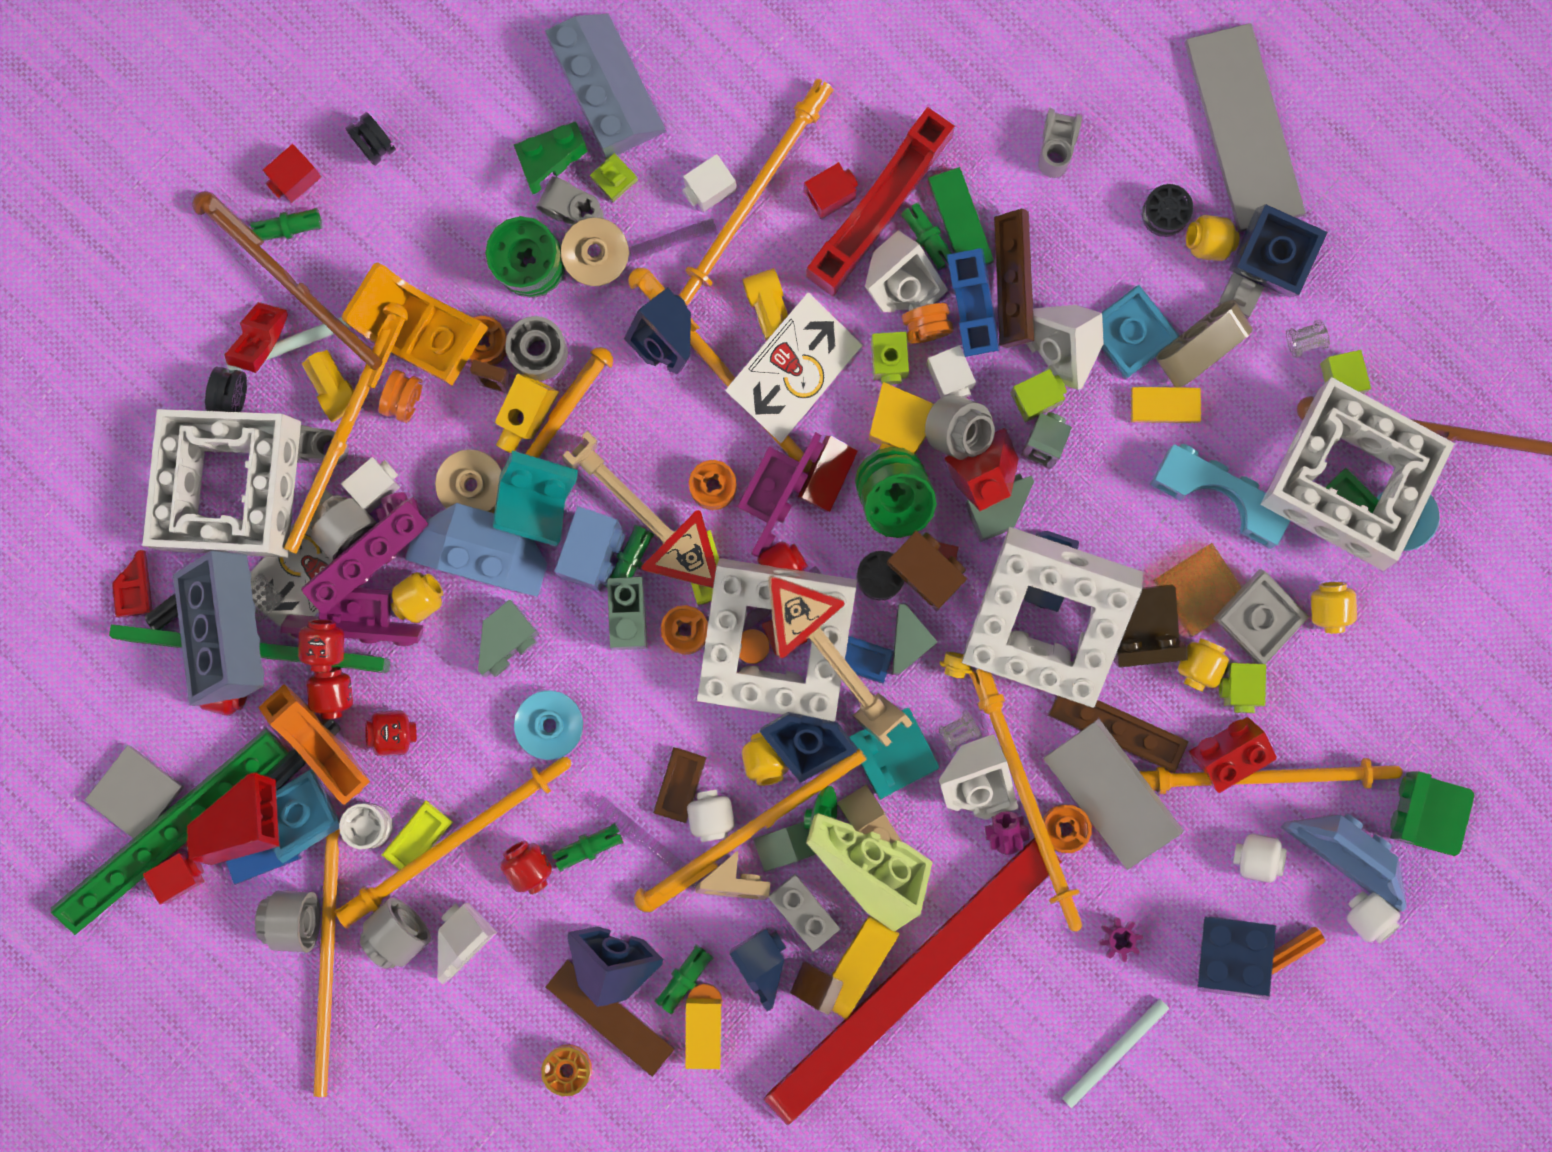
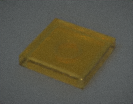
[1153,543,1242,637]

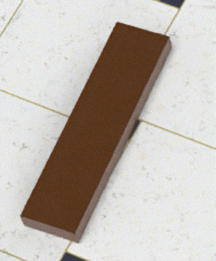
[994,208,1034,348]
[1047,695,1189,773]
[545,959,675,1077]

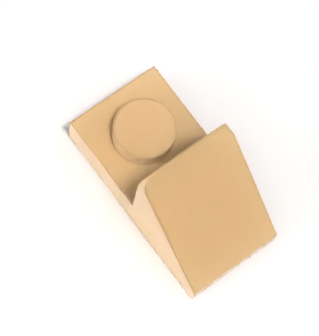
[837,785,902,843]
[695,851,771,900]

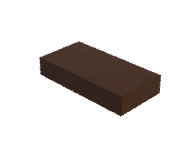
[470,359,513,394]
[653,747,707,823]
[790,961,843,1015]

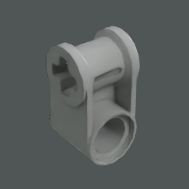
[1038,108,1082,178]
[536,176,604,226]
[297,425,349,465]

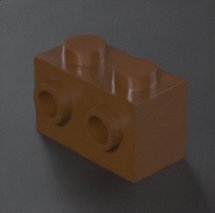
[887,530,968,611]

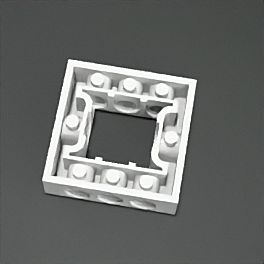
[1260,377,1455,571]
[142,409,301,558]
[962,527,1143,708]
[697,558,857,722]

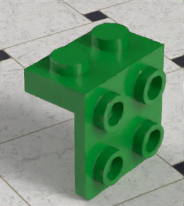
[1390,771,1475,856]

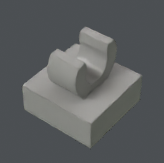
[1217,272,1264,319]

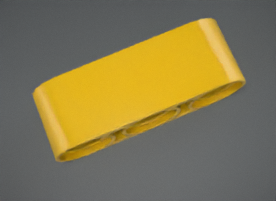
[831,915,899,1020]

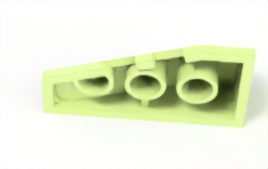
[806,814,932,932]

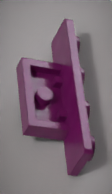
[737,432,824,557]
[301,500,428,614]
[281,588,423,646]

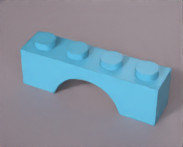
[1150,444,1290,549]

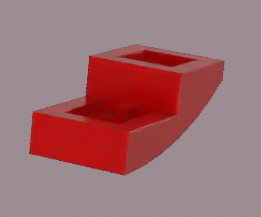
[224,302,288,373]

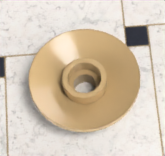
[561,217,629,286]
[435,450,501,512]

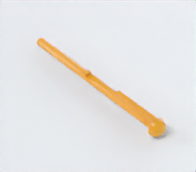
[628,267,813,474]
[284,303,408,554]
[489,347,613,513]
[634,748,867,913]
[313,828,340,1097]

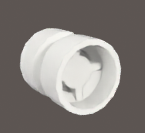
[339,804,393,849]

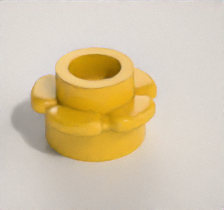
[940,652,973,678]

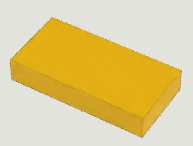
[1131,387,1201,423]
[685,998,721,1069]

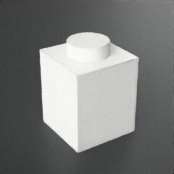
[682,154,737,212]
[926,345,976,398]
[341,457,400,514]

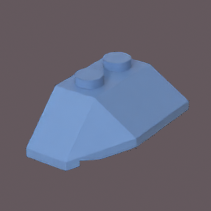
[405,503,547,597]
[1281,813,1407,912]

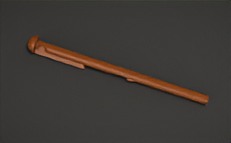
[192,191,383,370]
[1297,396,1552,456]

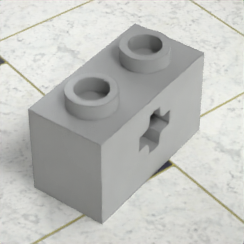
[768,874,840,952]

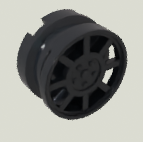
[345,111,396,166]
[1142,184,1193,237]
[205,366,247,412]
[856,551,904,601]

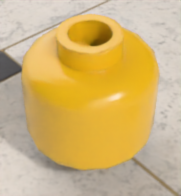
[1186,215,1239,261]
[391,572,443,623]
[1311,582,1357,634]
[1178,638,1229,692]
[741,733,789,786]

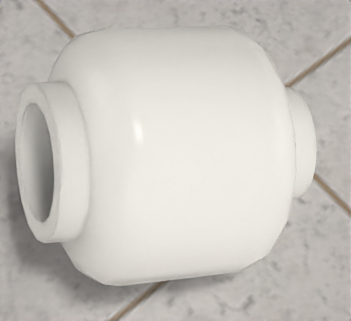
[687,790,735,842]
[1233,834,1287,883]
[1347,891,1400,944]

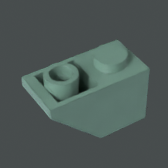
[965,474,1034,542]
[607,577,647,651]
[478,599,540,677]

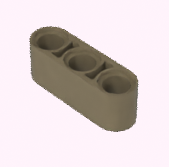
[1156,300,1253,387]

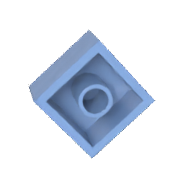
[555,506,625,592]

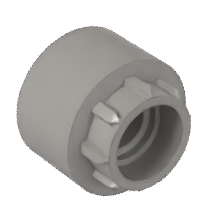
[506,316,568,381]
[925,394,995,460]
[309,495,377,561]
[255,890,321,953]
[360,898,431,969]

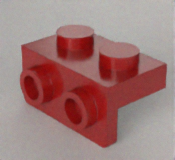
[1189,717,1277,793]

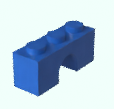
[947,248,1001,357]

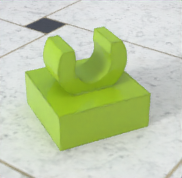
[590,153,638,203]

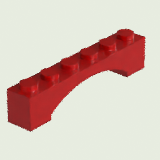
[806,106,955,297]

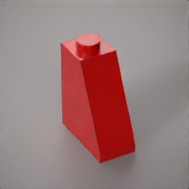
[944,428,1019,511]
[187,773,279,865]

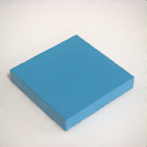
[1101,285,1180,380]
[273,769,340,863]

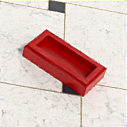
[798,435,858,512]

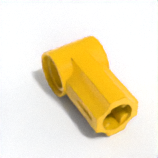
[742,268,788,341]
[301,350,354,423]

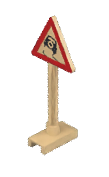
[563,431,717,588]
[768,575,913,747]

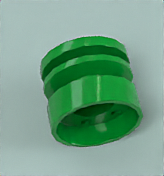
[485,216,565,298]
[855,447,937,538]

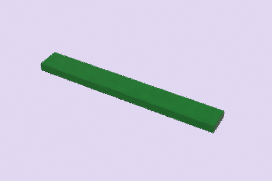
[109,624,391,674]
[51,728,289,935]

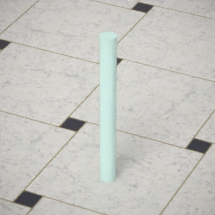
[226,317,351,373]
[1062,999,1170,1108]

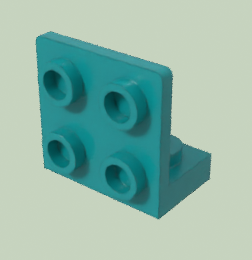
[493,451,578,546]
[849,708,939,800]

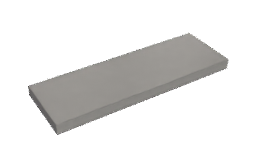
[1185,23,1306,233]

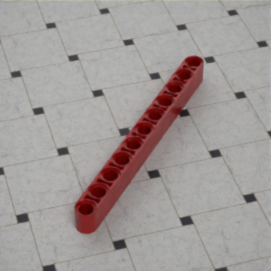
[763,837,1062,1125]

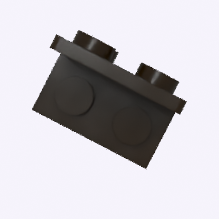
[1113,584,1188,668]

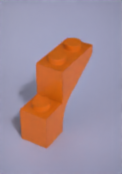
[258,684,371,805]

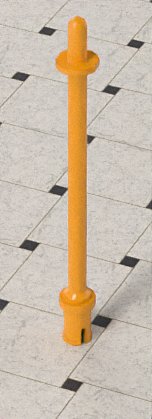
[678,78,834,306]
[969,669,1082,932]
[334,757,572,929]
[1139,758,1403,794]

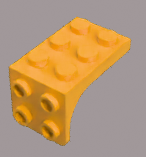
[342,262,488,386]

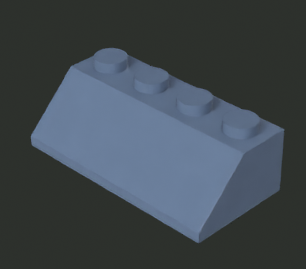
[545,13,667,160]
[173,551,264,706]

